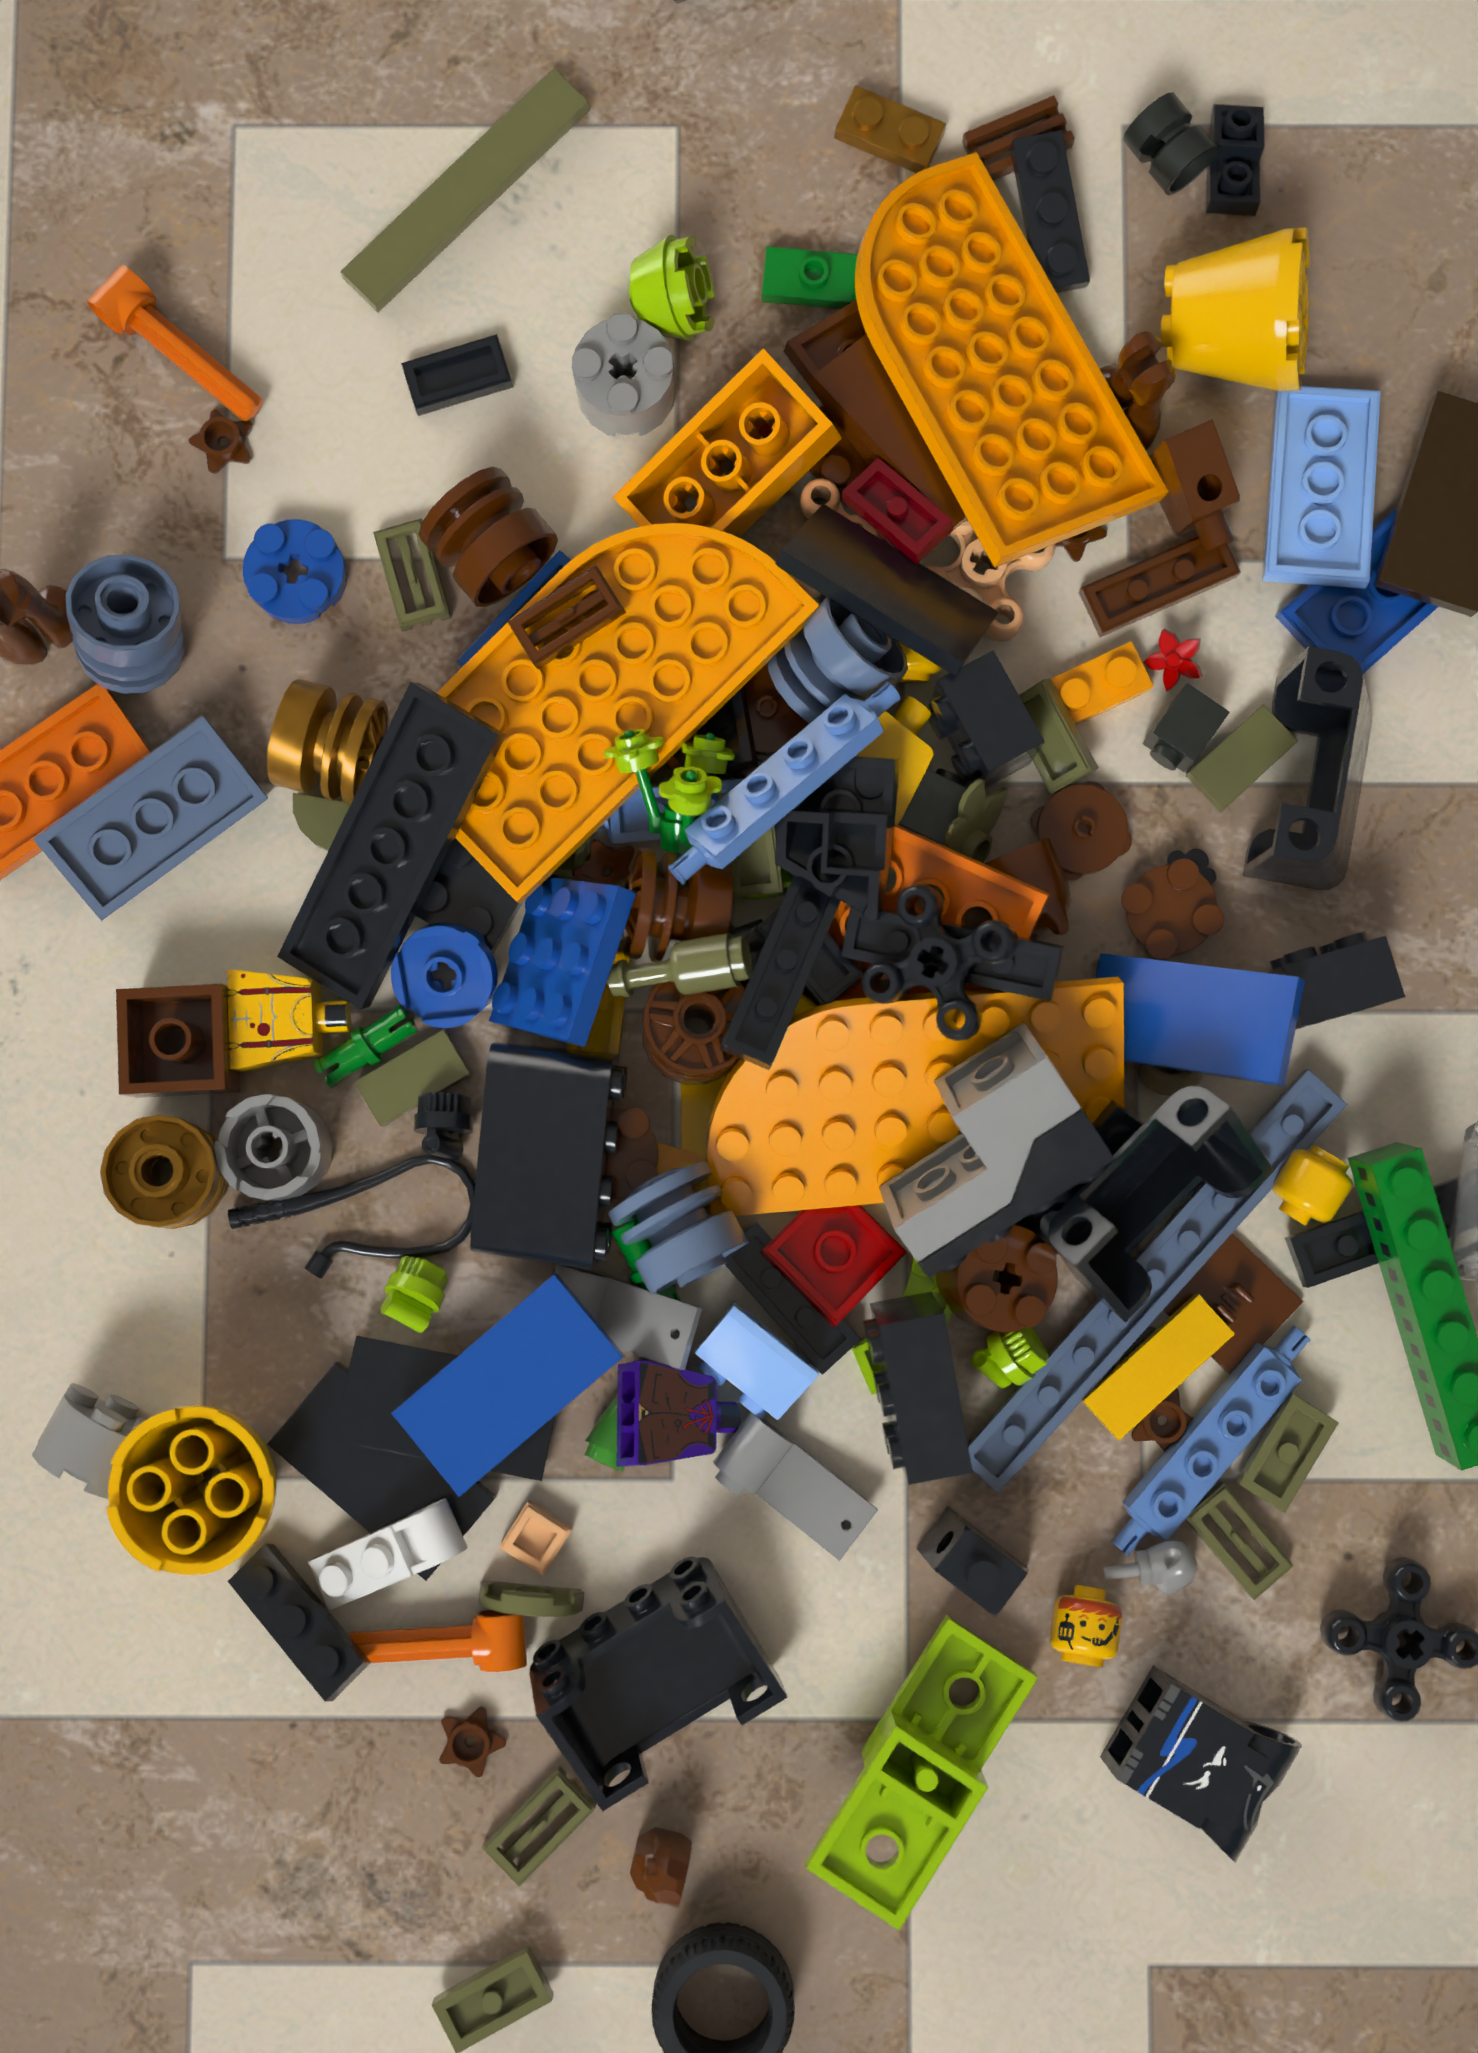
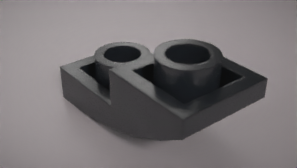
[1206,104,1264,216]

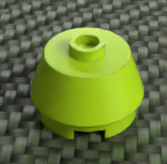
[628,235,715,341]

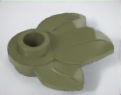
[944,778,1008,863]

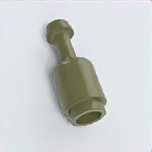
[608,933,753,997]

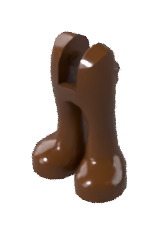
[1100,331,1176,451]
[0,569,73,665]

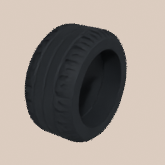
[651,1922,795,2053]

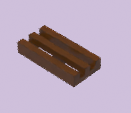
[962,95,1075,181]
[508,565,626,669]

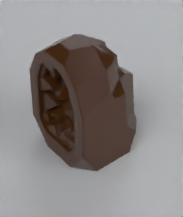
[630,1827,692,1907]

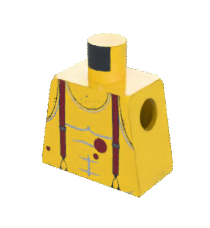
[227,970,351,1072]

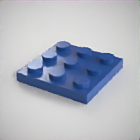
[489,877,636,1047]

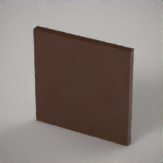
[1163,1233,1304,1375]

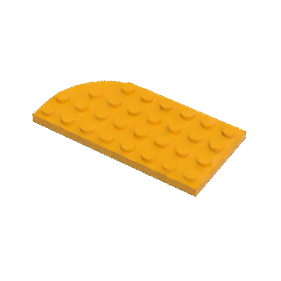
[855,152,1169,568]
[375,523,820,904]
[706,977,1124,1216]

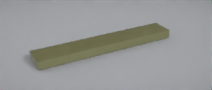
[340,68,590,312]

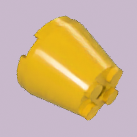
[1161,227,1310,392]
[106,1405,276,1575]

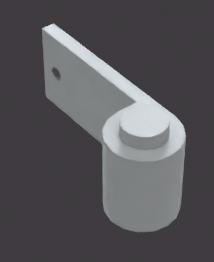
[552,1264,703,1370]
[713,1412,878,1561]

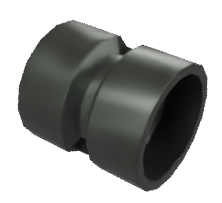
[1123,92,1219,196]

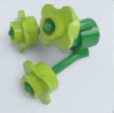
[603,729,735,853]

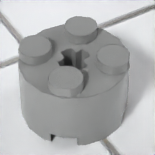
[572,313,676,436]
[214,1094,333,1200]
[32,1383,147,1499]

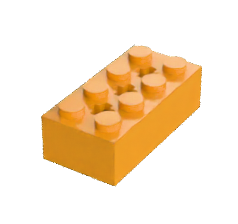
[613,348,842,538]

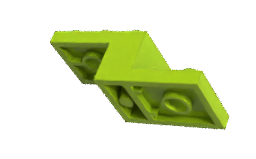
[805,1614,1038,1931]

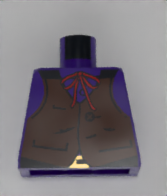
[616,1361,740,1467]

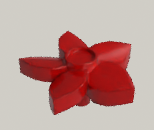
[1143,629,1203,692]

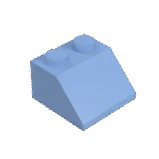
[695,1301,819,1420]

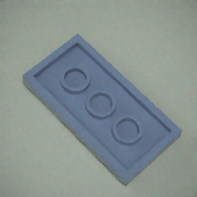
[33,714,268,921]

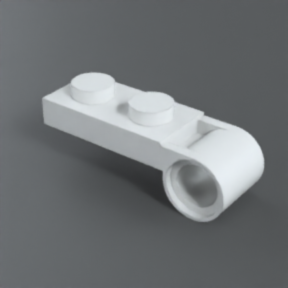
[308,1498,468,1611]

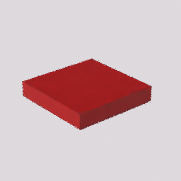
[759,1205,907,1327]

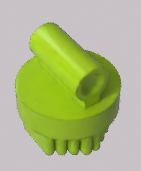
[381,1256,448,1333]
[971,1327,1049,1388]

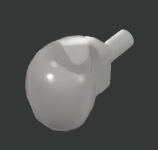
[1103,1541,1198,1594]

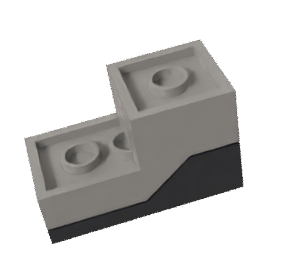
[879,1022,1115,1278]

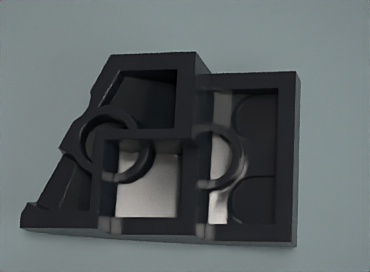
[775,756,900,921]

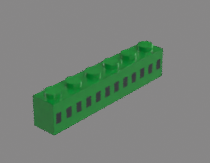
[1348,1142,1478,1471]

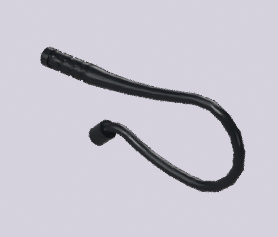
[228,1154,475,1279]

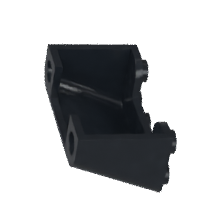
[1242,646,1372,890]
[470,1042,628,1270]
[1048,1086,1274,1323]
[529,1556,788,1812]

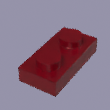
[842,457,953,565]

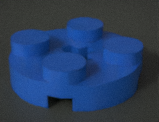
[243,519,348,624]
[391,922,498,1028]

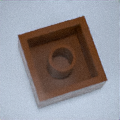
[116,984,240,1098]

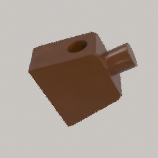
[1149,419,1240,553]

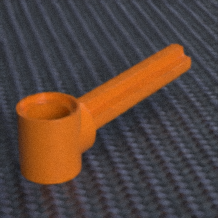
[86,264,263,421]
[347,1609,527,1672]

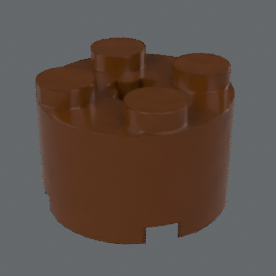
[936,1225,1058,1332]

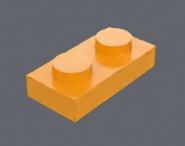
[1051,641,1154,725]

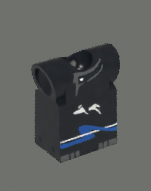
[1100,1665,1302,1863]

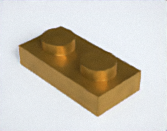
[834,85,946,173]

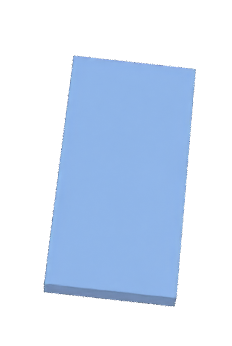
[1262,386,1381,588]

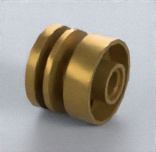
[267,679,389,805]
[100,1114,227,1229]

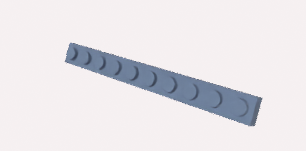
[968,1069,1348,1493]

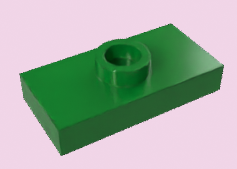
[761,246,858,309]

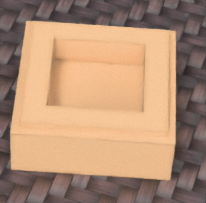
[499,1500,573,1576]

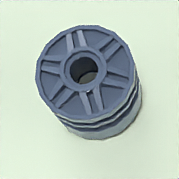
[66,554,185,694]
[768,597,908,723]
[608,1161,749,1295]

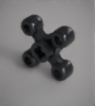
[862,884,1019,1041]
[1320,1557,1478,1722]

